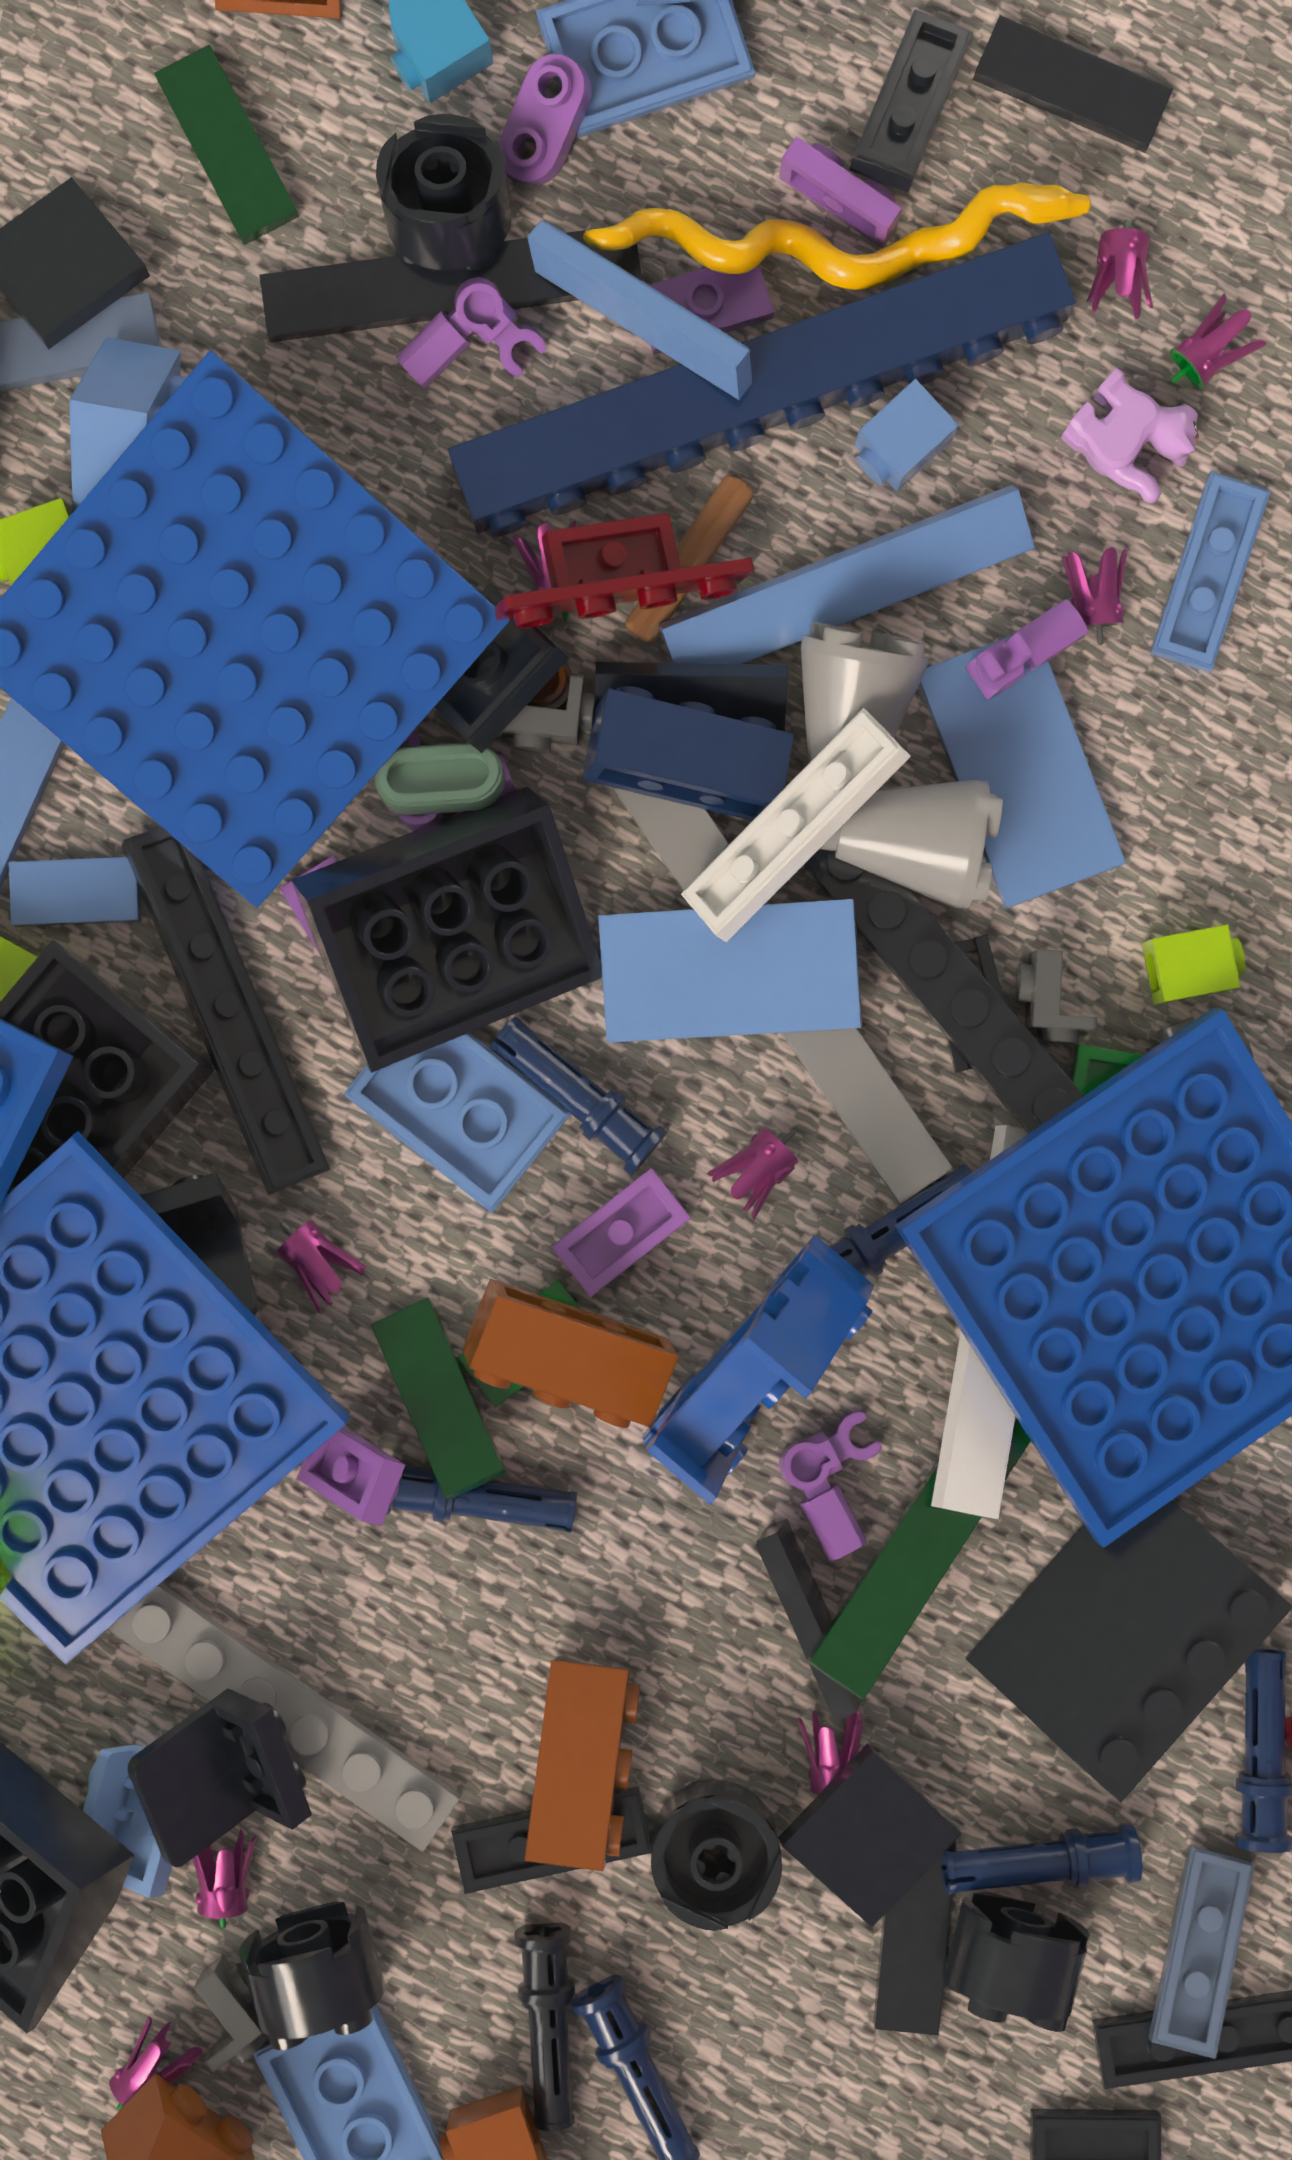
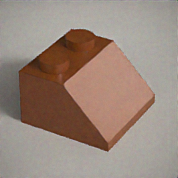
[101,2074,255,2160]

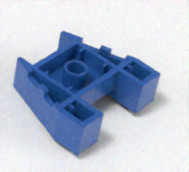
[642,1235,874,1505]

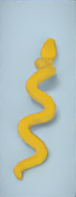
[583,182,1091,290]

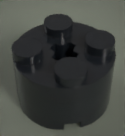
[376,114,512,271]
[651,1780,782,1931]
[944,1892,1090,2032]
[239,1901,386,2050]

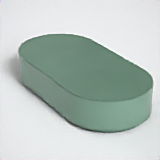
[375,743,505,815]

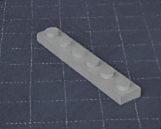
[109,1583,461,1852]

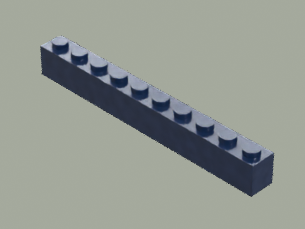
[447,231,1076,537]

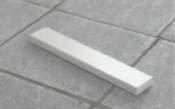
[931,1125,1028,1519]

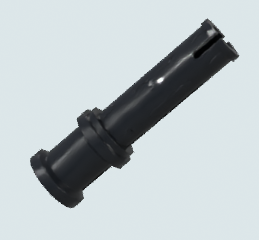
[514,1923,575,2131]

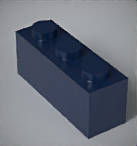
[582,686,794,821]

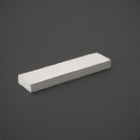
[681,708,911,942]

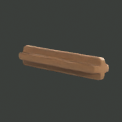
[626,475,753,644]

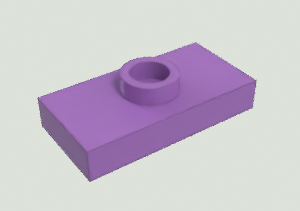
[649,265,774,355]

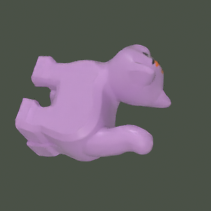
[1061,367,1199,503]

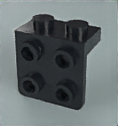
[139,1173,258,1316]
[127,1688,312,1867]

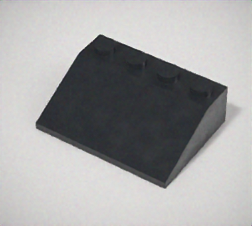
[291,786,602,1073]
[0,940,215,1195]
[966,1500,1292,1803]
[0,1742,135,2034]

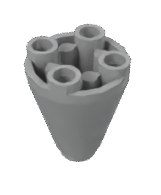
[801,622,928,764]
[820,780,1003,910]

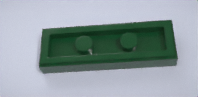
[154,44,299,245]
[370,1297,507,1500]

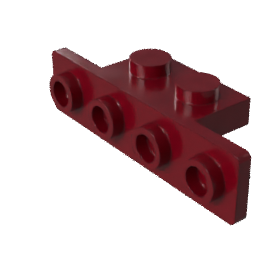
[495,513,755,629]

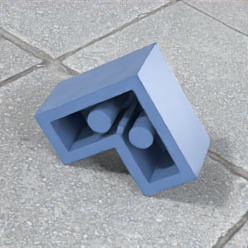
[69,337,187,513]

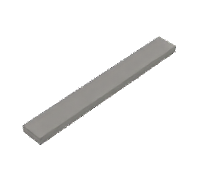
[612,787,953,1204]

